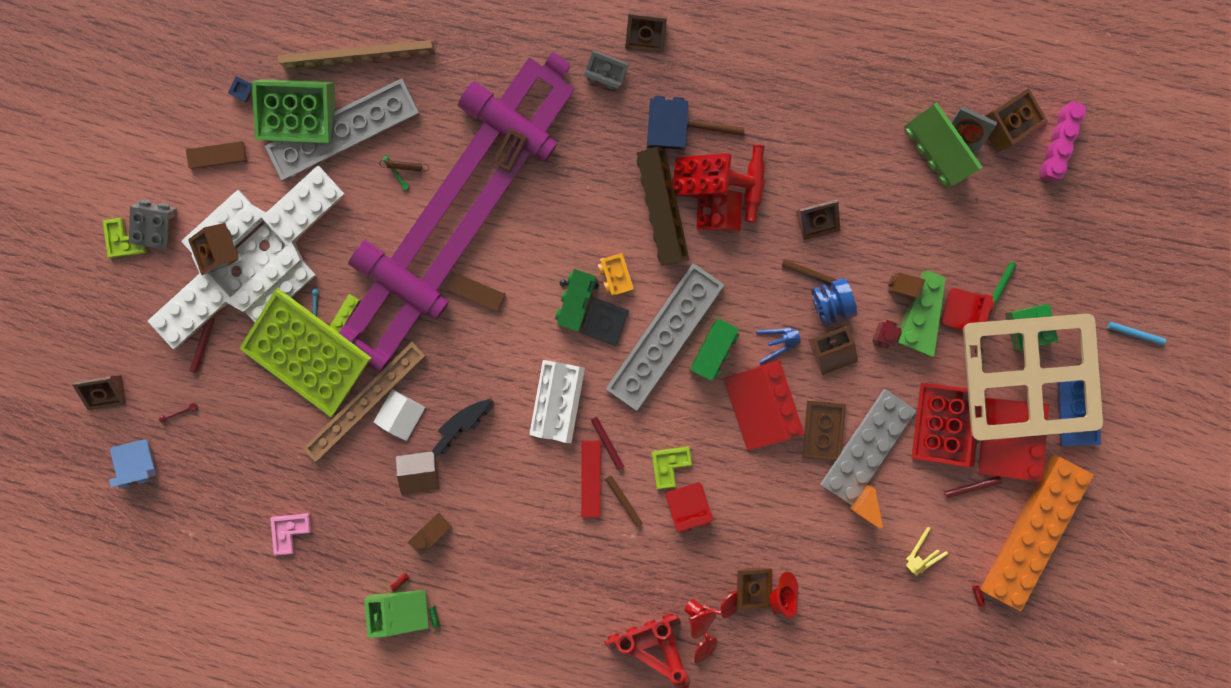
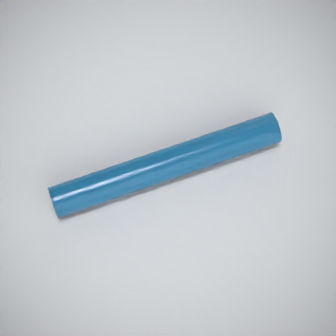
[1107,322,1166,346]

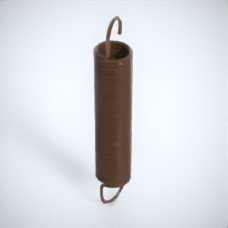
[379,159,429,172]

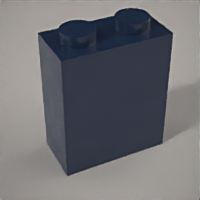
[647,96,689,150]

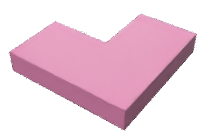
[270,513,312,556]

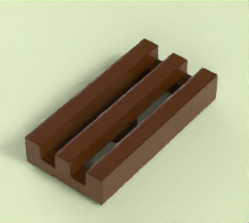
[493,128,528,172]

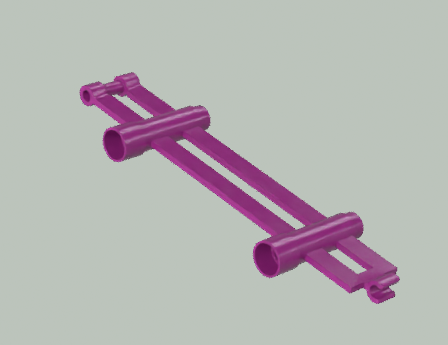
[339,52,575,372]

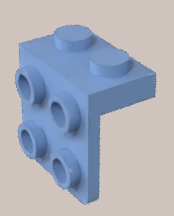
[109,439,157,489]

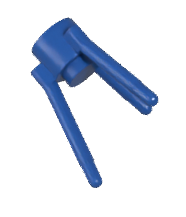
[756,327,801,364]

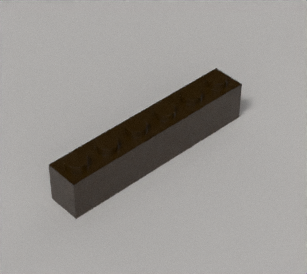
[636,147,690,266]

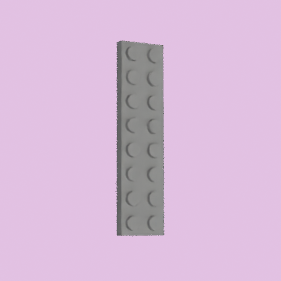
[265,78,420,181]
[606,263,724,411]

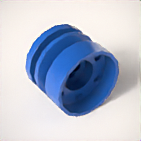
[812,278,858,326]

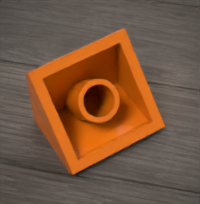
[849,485,883,528]

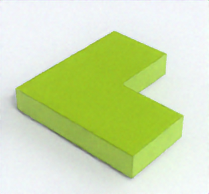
[103,218,148,259]
[652,446,692,490]

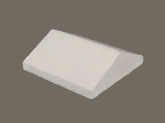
[374,389,426,441]

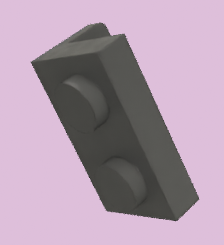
[583,50,629,90]

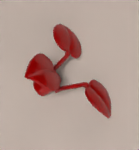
[684,590,738,664]

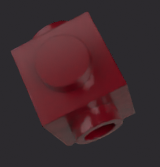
[872,320,901,349]

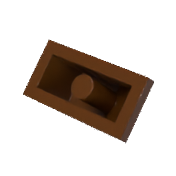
[888,273,925,300]
[408,513,452,556]

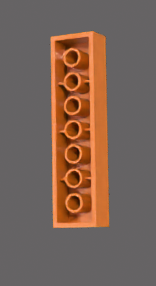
[981,455,1094,612]

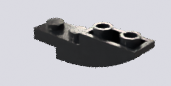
[431,398,494,456]

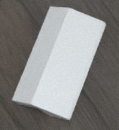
[529,360,585,443]

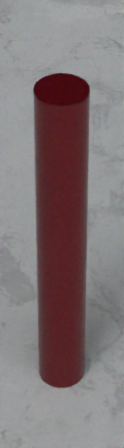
[189,318,214,373]
[591,417,624,470]
[944,476,1002,499]

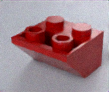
[696,190,743,231]

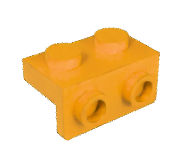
[598,253,634,296]

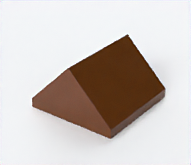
[625,12,667,52]
[796,200,841,240]
[72,375,126,410]

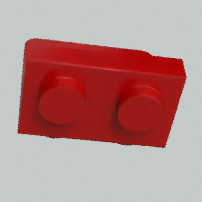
[941,288,995,330]
[665,482,714,533]

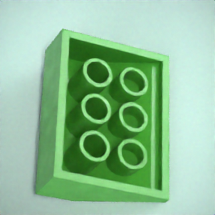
[252,79,336,143]
[904,102,983,188]

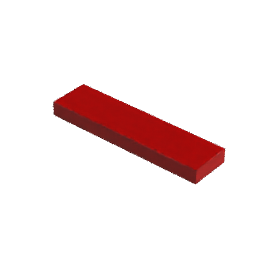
[581,440,601,517]

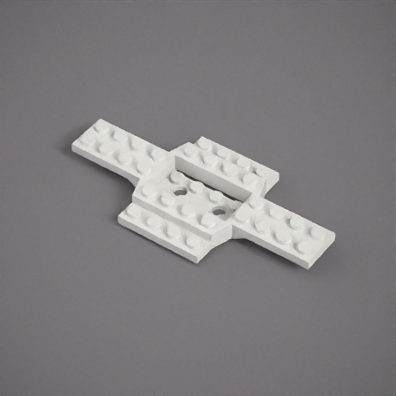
[148,165,346,350]

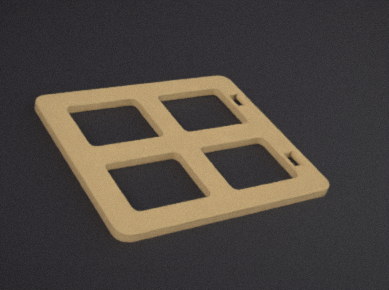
[963,314,1103,440]

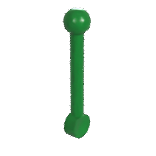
[383,156,409,190]

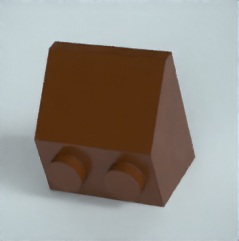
[188,223,239,275]

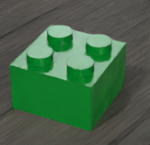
[1005,304,1059,350]

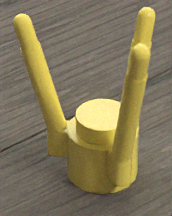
[906,527,948,576]

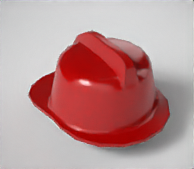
[770,572,798,618]

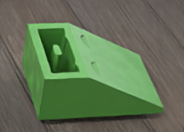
[364,590,429,638]

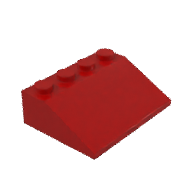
[723,360,805,451]
[912,383,981,467]
[978,398,1050,481]

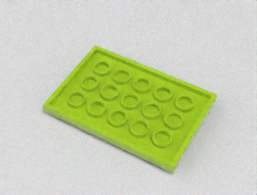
[239,288,371,417]

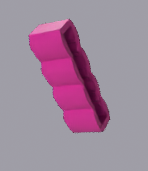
[1039,101,1086,182]

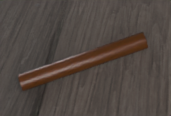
[687,119,745,135]
[781,259,837,285]
[605,475,643,527]

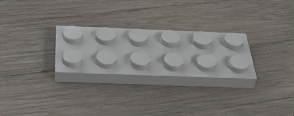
[820,389,916,506]

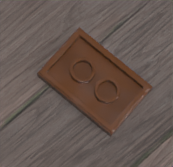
[802,400,846,461]

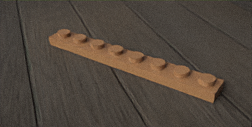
[278,40,435,69]
[302,342,426,462]

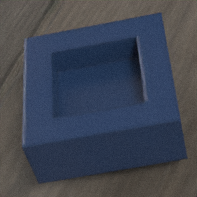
[228,76,252,102]

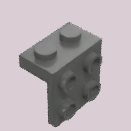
[129,200,177,249]

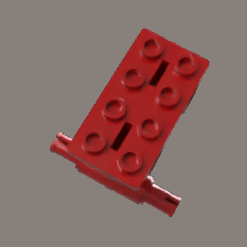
[673,144,765,223]
[604,613,690,688]

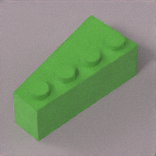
[896,271,946,357]

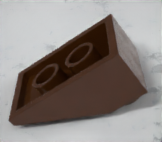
[984,88,1048,153]

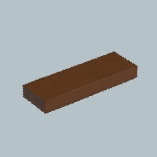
[186,141,247,169]
[445,271,505,311]

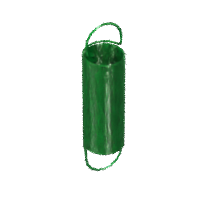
[428,602,441,633]

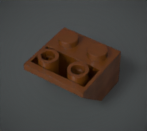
[808,325,858,375]

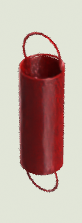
[387,571,412,593]
[972,580,986,612]

